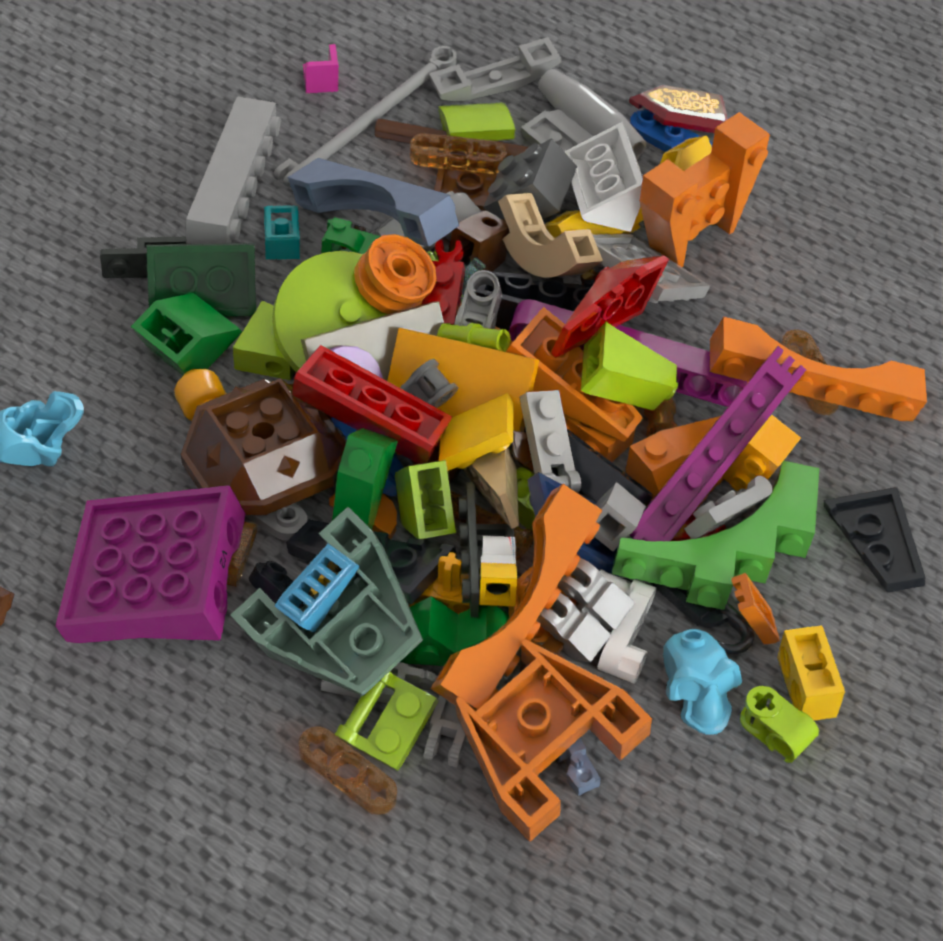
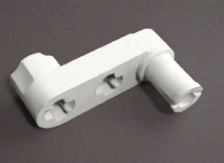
[597,569,657,684]

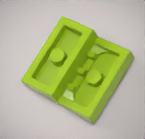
[438,103,515,143]

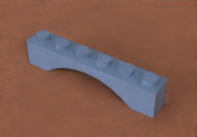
[288,158,459,247]

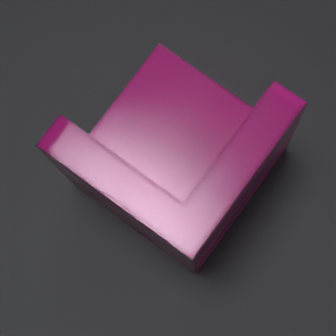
[303,44,338,93]

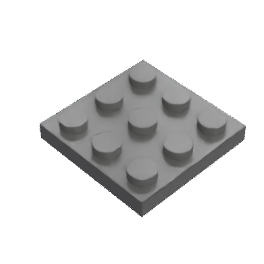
[593,234,710,303]

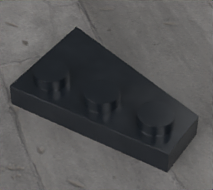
[824,487,926,593]

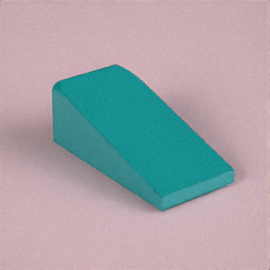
[264,205,300,260]

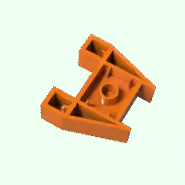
[639,112,770,267]
[455,639,652,842]

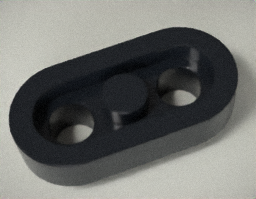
[249,561,314,608]

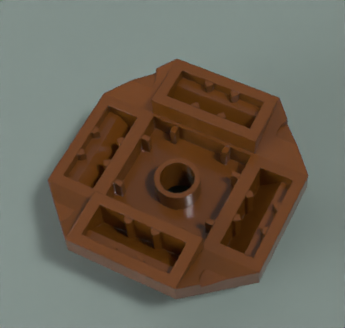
[181,378,346,515]

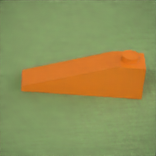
[506,307,643,442]
[625,416,759,507]

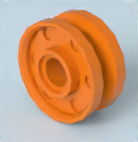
[354,234,436,314]

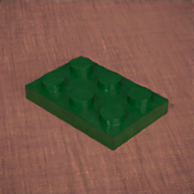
[147,243,256,316]

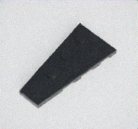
[286,519,457,605]

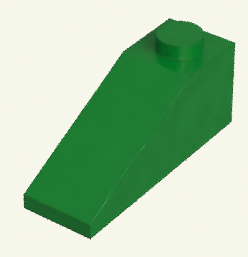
[332,428,398,530]

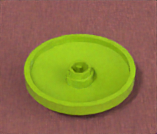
[272,251,388,372]

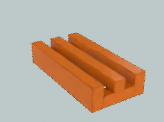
[731,573,780,644]

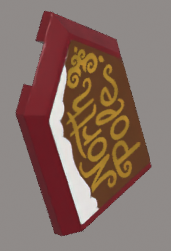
[628,85,728,134]

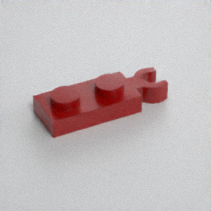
[422,240,465,325]

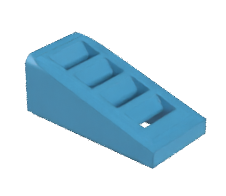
[274,543,360,632]

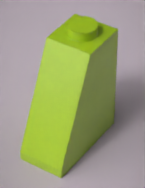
[581,322,678,410]

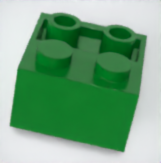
[131,293,242,376]

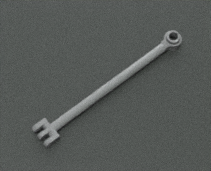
[273,46,456,187]

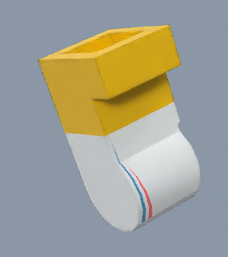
[480,536,517,606]

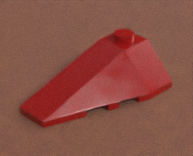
[551,255,669,358]

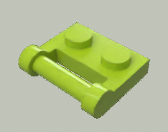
[334,672,439,771]

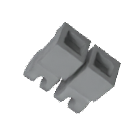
[536,558,635,662]

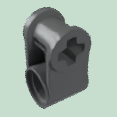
[400,359,458,408]

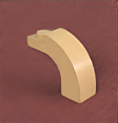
[498,193,603,278]

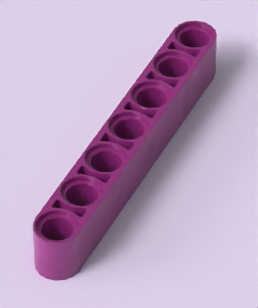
[509,299,748,407]

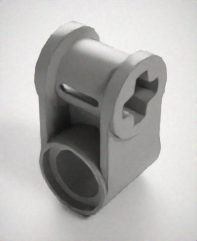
[454,270,502,329]

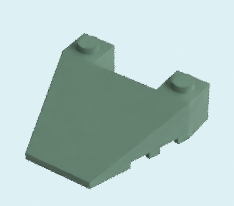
[231,507,423,696]

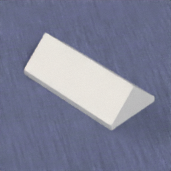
[564,122,643,232]

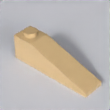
[463,447,519,529]

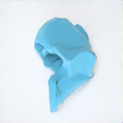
[0,391,84,467]
[663,629,742,735]

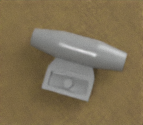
[521,69,647,160]

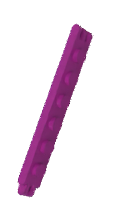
[629,346,806,542]

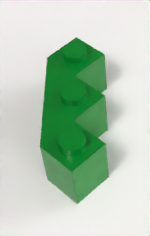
[400,596,509,666]

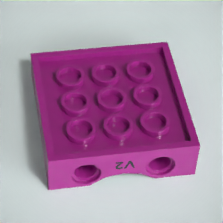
[55,486,245,643]

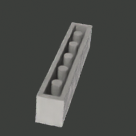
[186,96,281,244]

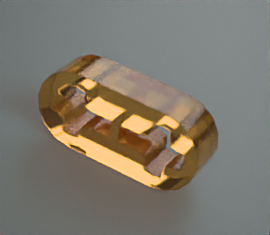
[227,521,257,587]

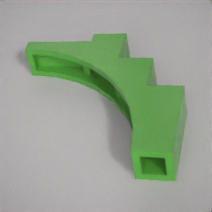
[612,461,819,610]

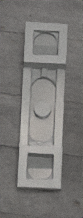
[429,37,561,101]

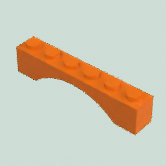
[710,316,927,421]
[430,484,603,711]

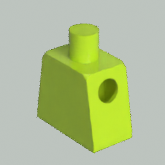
[233,301,296,380]
[395,460,456,539]

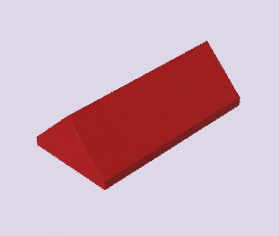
[292,345,453,464]

